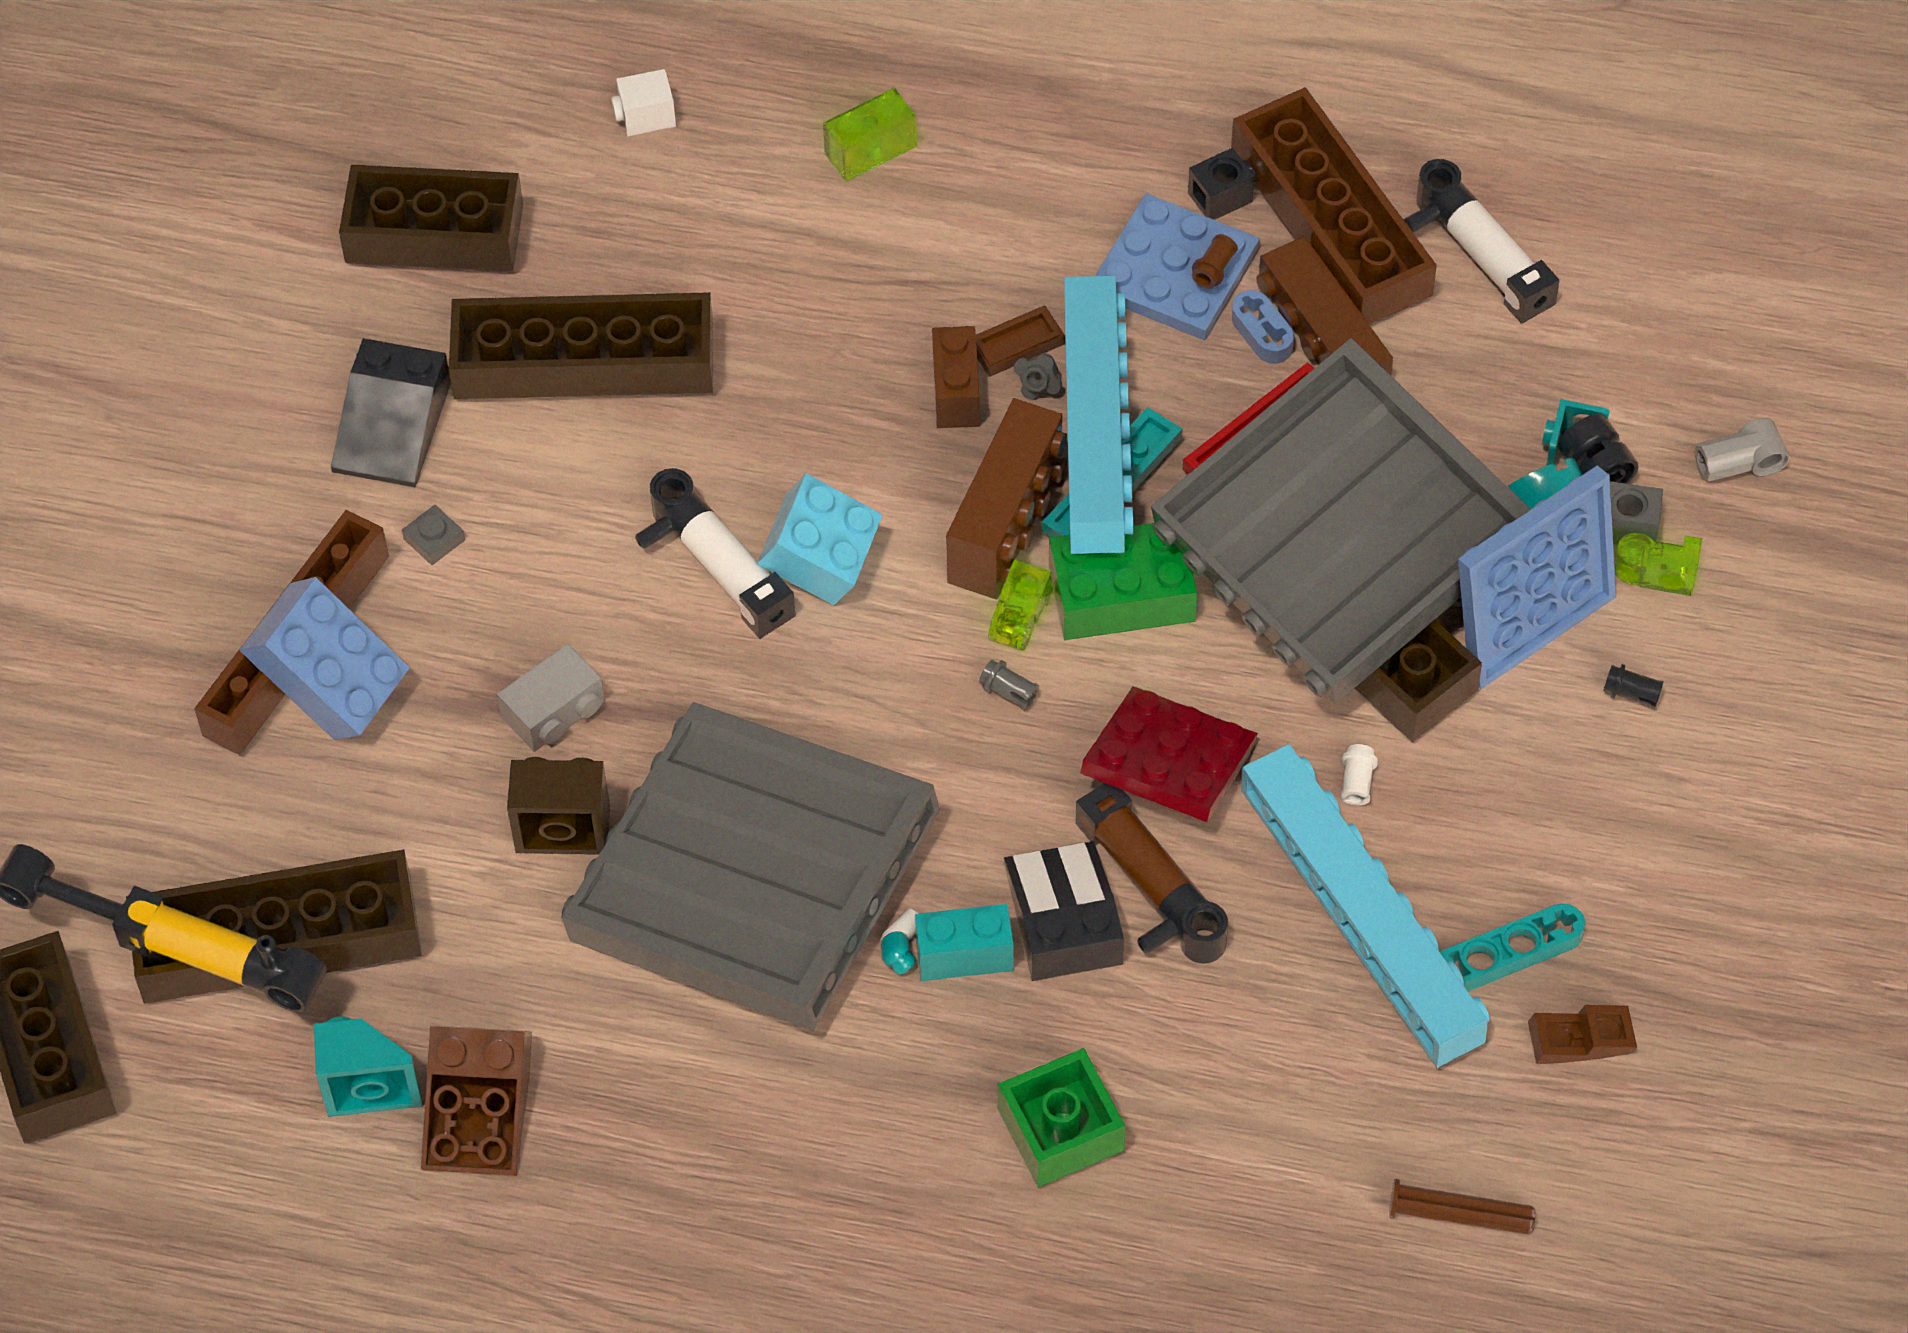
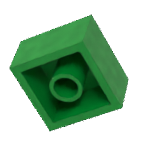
[997,1048,1125,1187]

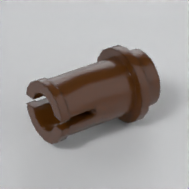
[1192,234,1238,289]

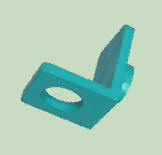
[1542,399,1610,466]

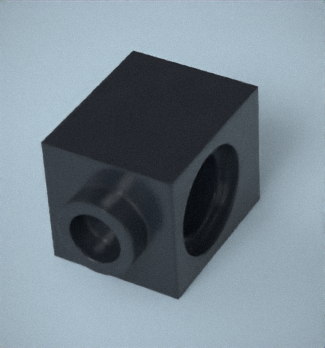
[1188,147,1256,220]

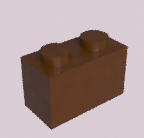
[932,326,980,429]

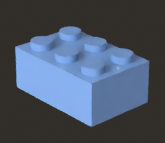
[239,577,410,740]

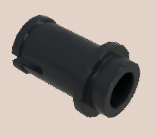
[1603,664,1664,709]

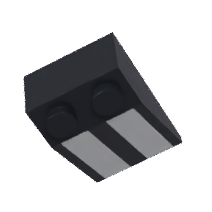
[1004,841,1124,981]

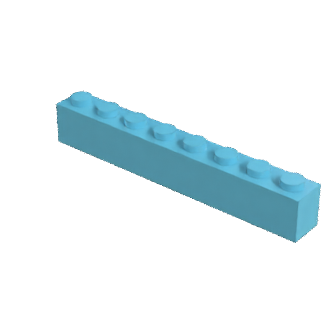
[1064,275,1133,554]
[1242,744,1490,1068]

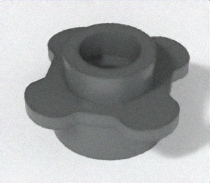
[1014,353,1062,399]

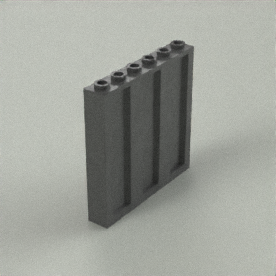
[1151,338,1531,704]
[561,702,940,1031]

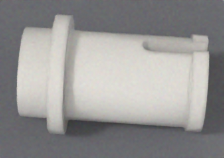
[1340,744,1378,806]

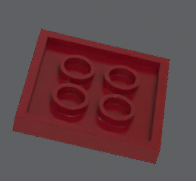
[1080,686,1258,822]

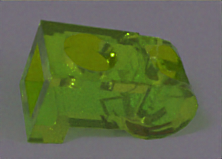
[1614,533,1703,596]
[988,560,1053,651]

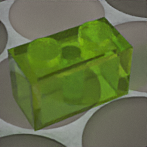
[823,87,917,182]

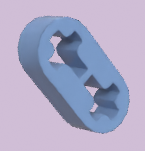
[1232,290,1294,364]

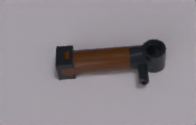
[1075,783,1228,964]

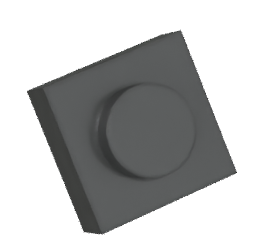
[402,505,465,565]

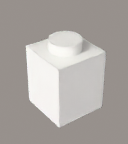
[611,69,676,136]

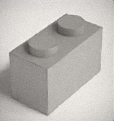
[497,644,605,752]

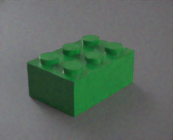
[1049,523,1197,641]

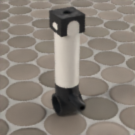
[1404,159,1560,324]
[635,468,796,639]

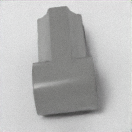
[1694,418,1790,482]

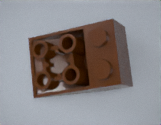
[421,1026,532,1175]

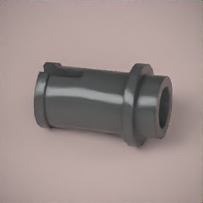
[979,660,1039,710]

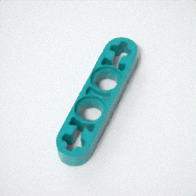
[1439,903,1585,991]

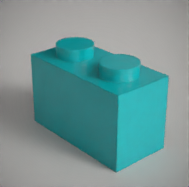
[915,904,1013,981]

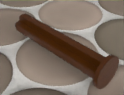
[1389,1179,1536,1234]

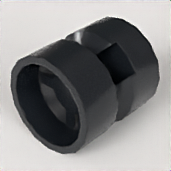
[1558,414,1639,484]

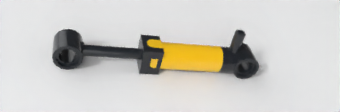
[0,844,327,1013]

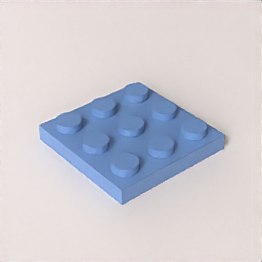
[1095,193,1260,341]

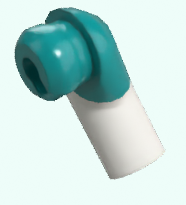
[881,908,918,975]

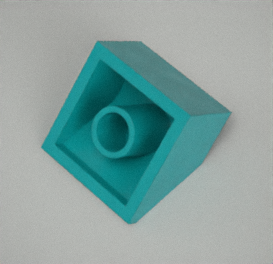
[313,1017,423,1117]

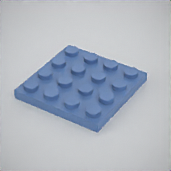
[1458,466,1616,690]

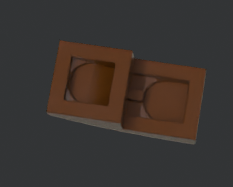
[1528,1005,1637,1063]

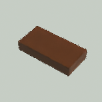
[976,305,1065,377]

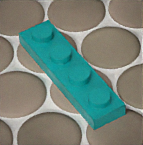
[1042,407,1183,537]

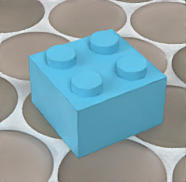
[757,473,883,605]

